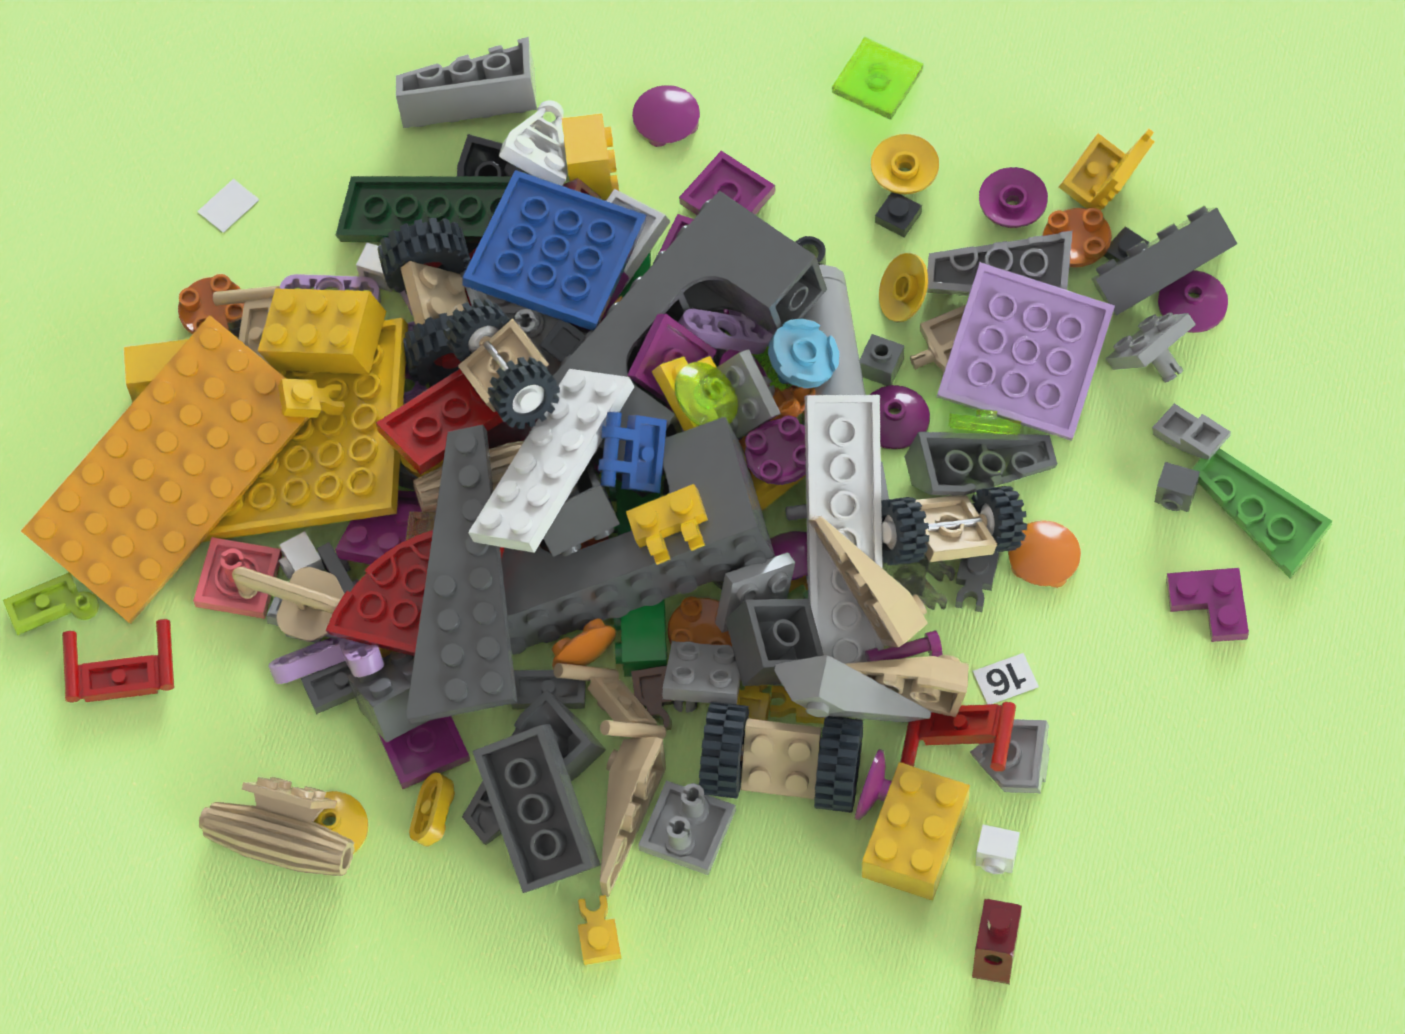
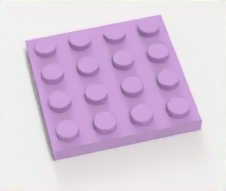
[936,262,1115,441]

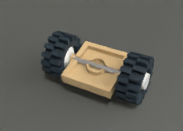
[444,299,560,429]
[881,486,1027,566]

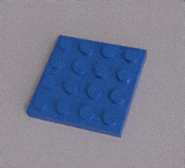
[462,170,647,331]

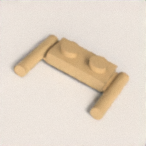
[213,286,281,365]
[554,663,666,739]

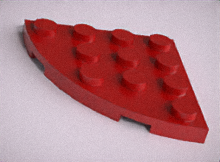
[325,530,505,656]

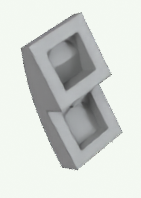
[1152,403,1231,460]

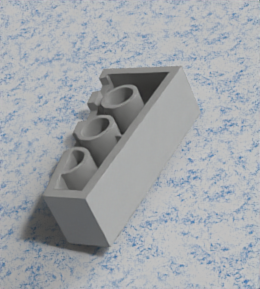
[396,36,537,128]
[927,230,1073,296]

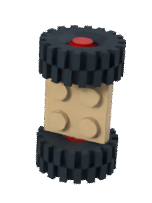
[377,218,471,387]
[699,702,863,813]

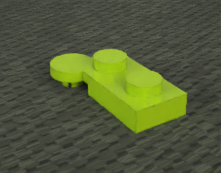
[3,572,99,636]

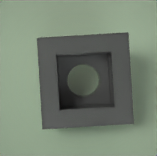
[860,334,904,386]
[1154,462,1200,512]

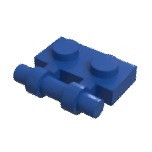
[598,412,667,493]

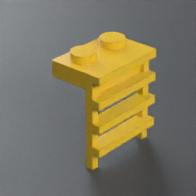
[1058,128,1155,211]

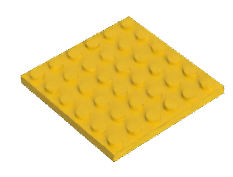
[203,317,408,542]

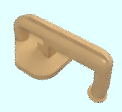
[232,567,344,642]

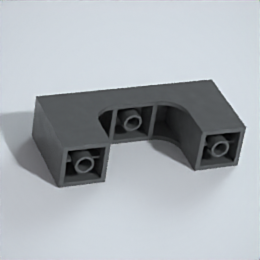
[553,191,827,498]
[501,417,775,655]

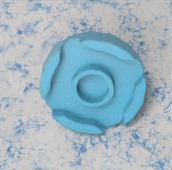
[768,318,839,388]

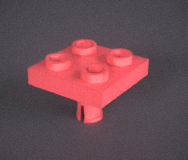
[193,537,283,619]

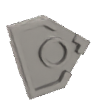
[970,719,1050,794]

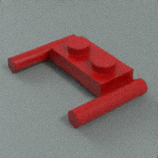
[62,619,175,703]
[900,702,1017,772]

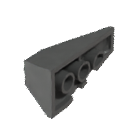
[904,432,1058,496]
[462,690,606,845]

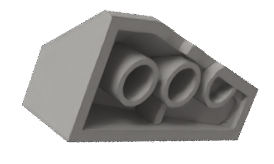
[775,655,931,723]

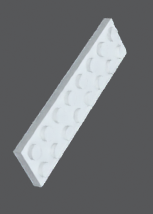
[805,395,884,664]

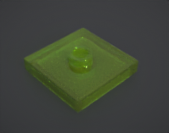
[832,37,924,120]
[948,409,1022,435]

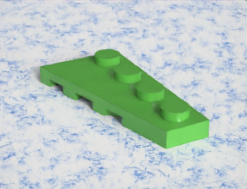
[1192,448,1332,579]

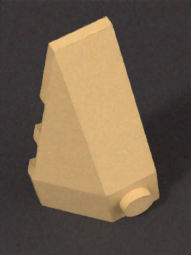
[808,516,928,647]
[845,655,969,717]
[600,737,666,897]

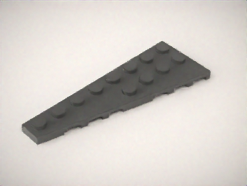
[406,425,517,724]

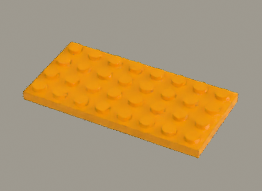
[21,315,310,624]

